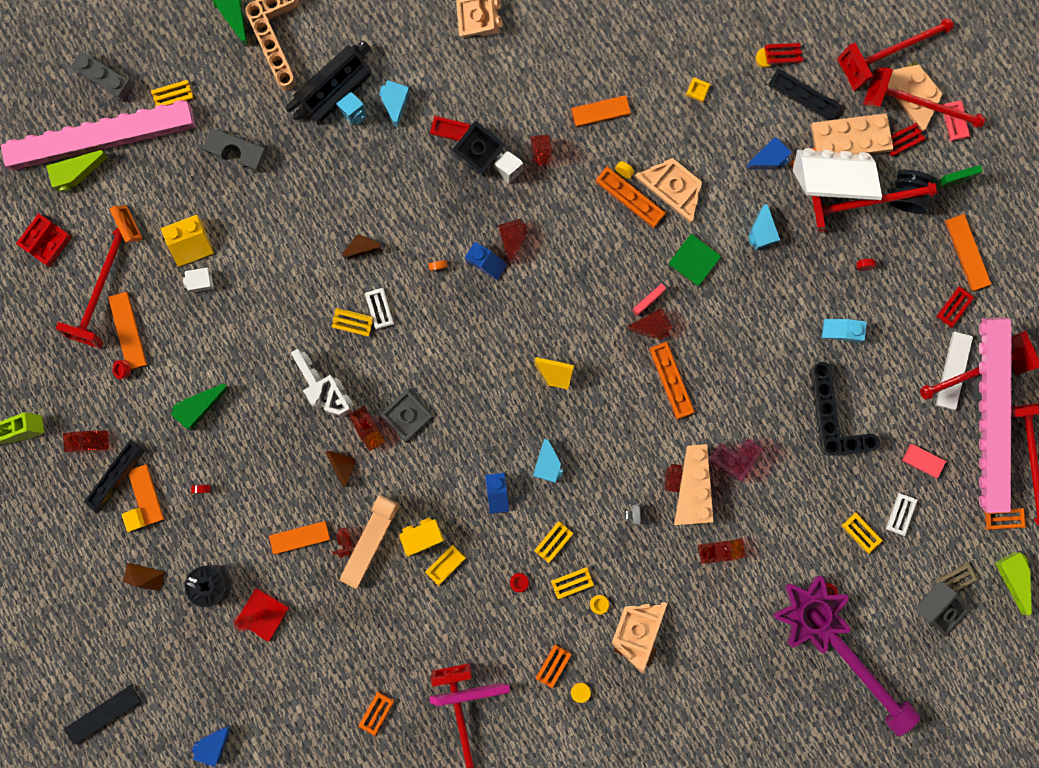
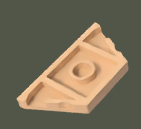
[888,65,942,132]
[635,158,702,223]
[612,602,667,673]

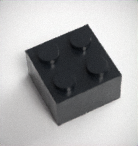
[451,120,505,177]

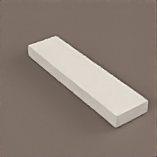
[936,332,973,410]

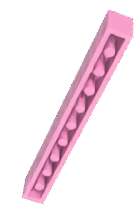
[1,100,196,171]
[979,317,1011,513]

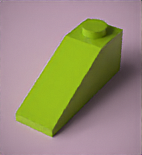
[46,150,107,193]
[0,412,44,445]
[995,552,1032,616]

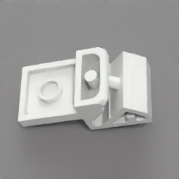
[291,349,354,417]

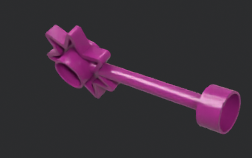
[773,576,921,736]

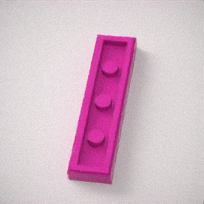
[430,683,510,706]

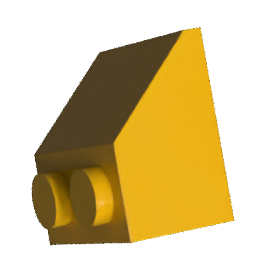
[161,215,214,267]
[399,517,444,556]

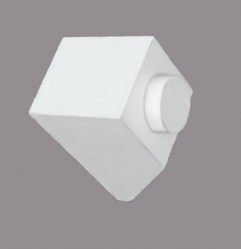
[493,151,523,184]

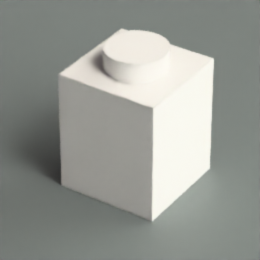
[183,268,214,293]

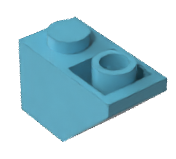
[336,92,367,126]

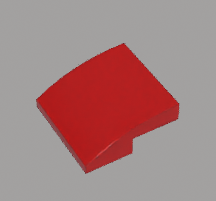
[16,213,72,268]

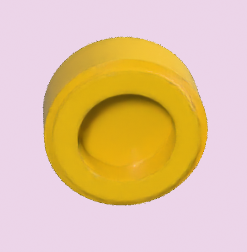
[755,48,775,68]
[615,161,634,179]
[590,595,609,615]
[571,682,591,703]

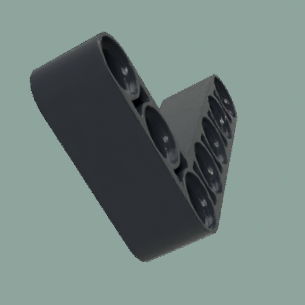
[810,362,880,456]

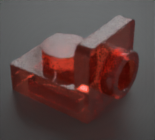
[332,527,353,558]

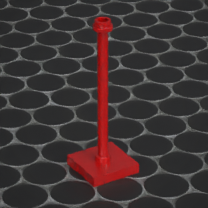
[837,19,954,91]
[863,67,985,128]
[812,182,937,234]
[55,228,124,349]
[920,331,1039,400]
[1011,403,1039,525]
[235,588,289,642]
[431,663,474,768]

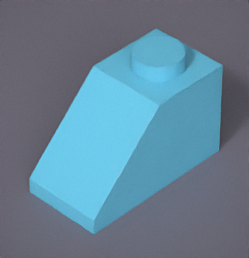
[379,80,410,127]
[748,204,780,250]
[822,319,867,343]
[533,439,563,483]

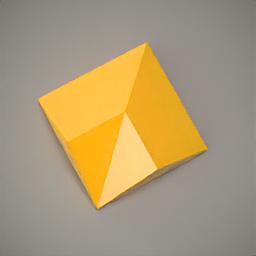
[534,357,574,390]

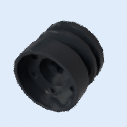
[889,169,937,214]
[185,565,231,607]

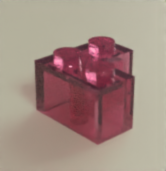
[708,438,764,482]

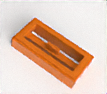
[109,205,143,243]
[984,508,1026,530]
[535,644,572,688]
[358,692,394,736]

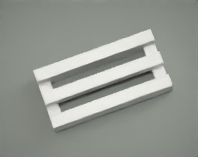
[365,288,394,330]
[886,493,918,536]

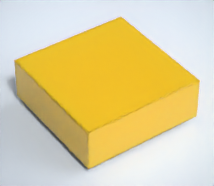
[685,77,711,103]
[121,508,145,532]

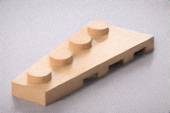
[674,444,713,525]

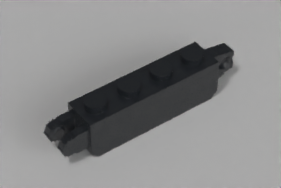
[286,41,372,120]

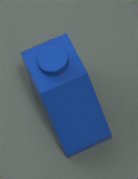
[746,136,792,170]
[465,241,507,281]
[485,473,509,514]
[192,725,232,767]

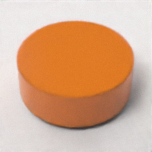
[428,260,448,271]

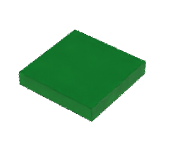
[936,165,983,190]
[668,234,721,287]

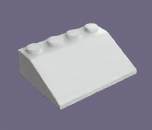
[793,148,882,200]

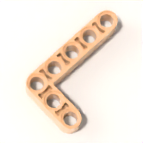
[246,0,300,91]
[339,495,400,590]

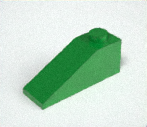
[213,0,248,47]
[170,383,230,430]

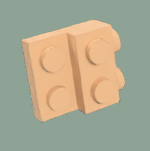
[456,0,502,38]

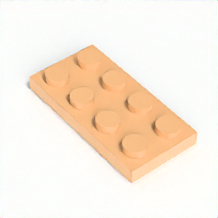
[811,113,893,154]

